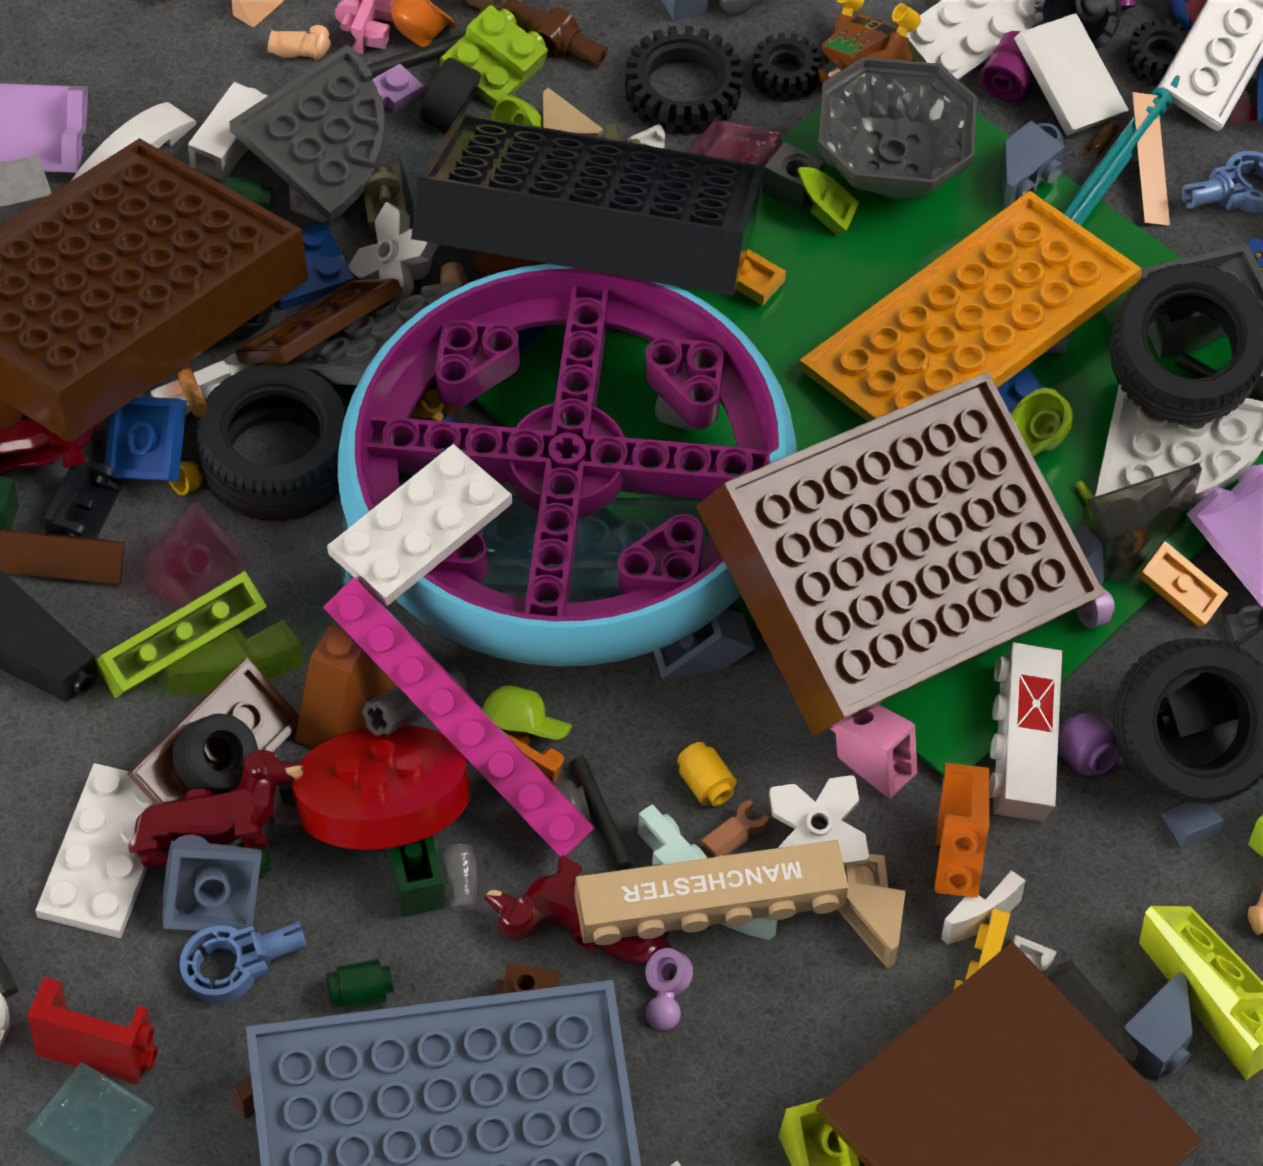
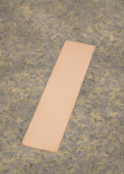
[1132,92,1170,226]

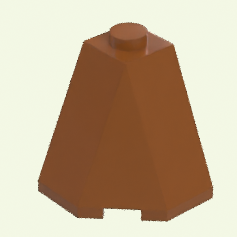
[295,624,397,750]

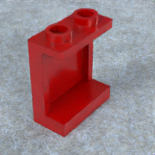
[27,977,158,1085]

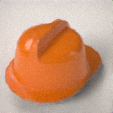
[391,0,458,47]

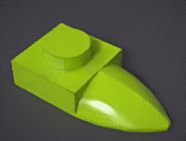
[797,167,859,235]

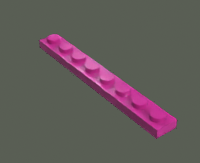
[323,577,595,857]

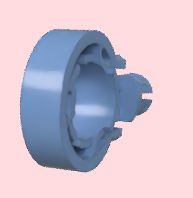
[1182,151,1263,213]
[180,921,308,1004]

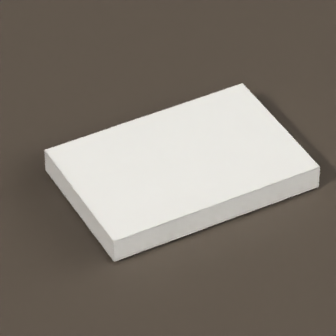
[1014,13,1129,136]

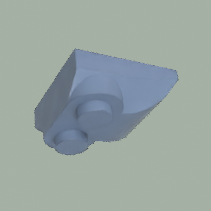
[162,835,262,931]

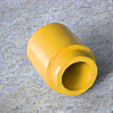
[677,742,737,806]

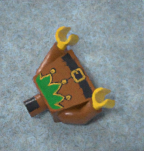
[817,0,921,84]

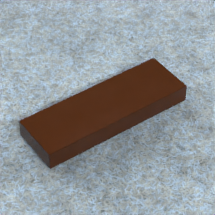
[0,529,125,584]

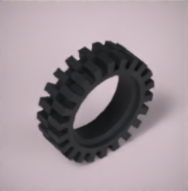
[625,26,743,136]

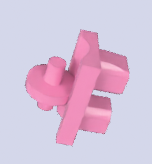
[334,0,394,55]

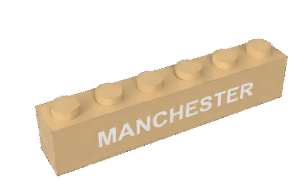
[574,840,849,945]

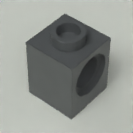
[762,142,824,212]

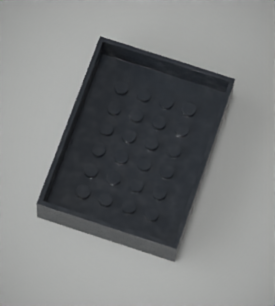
[411,113,765,296]

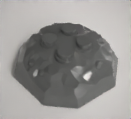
[818,57,977,200]

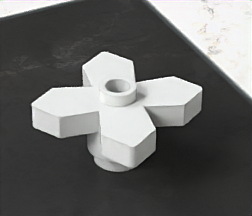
[348,202,439,298]
[769,775,869,866]

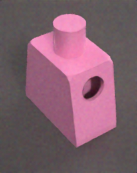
[830,705,917,799]

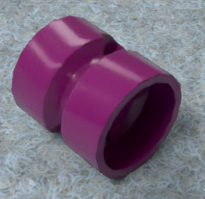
[980,31,1034,102]

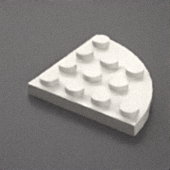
[1093,385,1263,512]

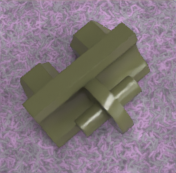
[363,164,406,233]

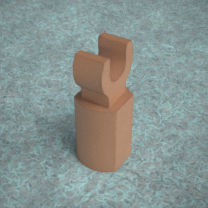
[696,800,769,858]

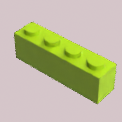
[96,571,267,698]

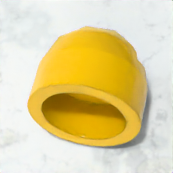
[169,460,204,496]

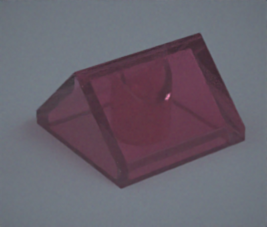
[143,502,249,609]

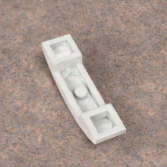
[70,102,197,182]

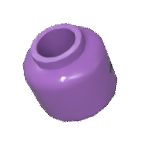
[1058,713,1119,776]

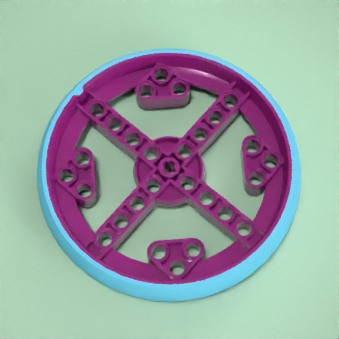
[338,264,797,667]

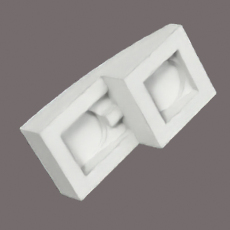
[941,870,1026,944]

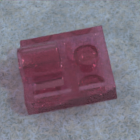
[688,119,783,166]

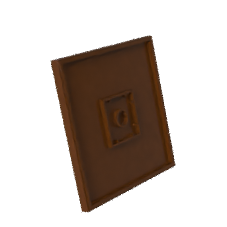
[815,941,1203,1166]

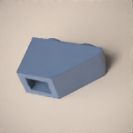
[1001,121,1065,209]

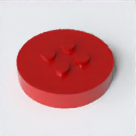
[292,725,470,850]

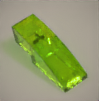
[165,620,303,694]

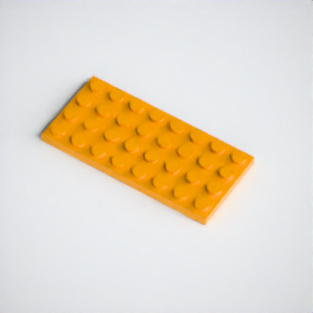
[800,191,1142,422]

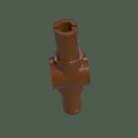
[502,0,608,69]

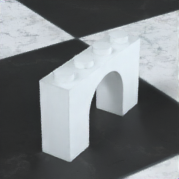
[188,82,327,223]

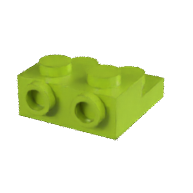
[439,5,548,107]

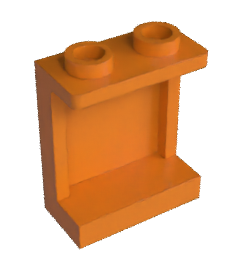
[934,763,989,898]

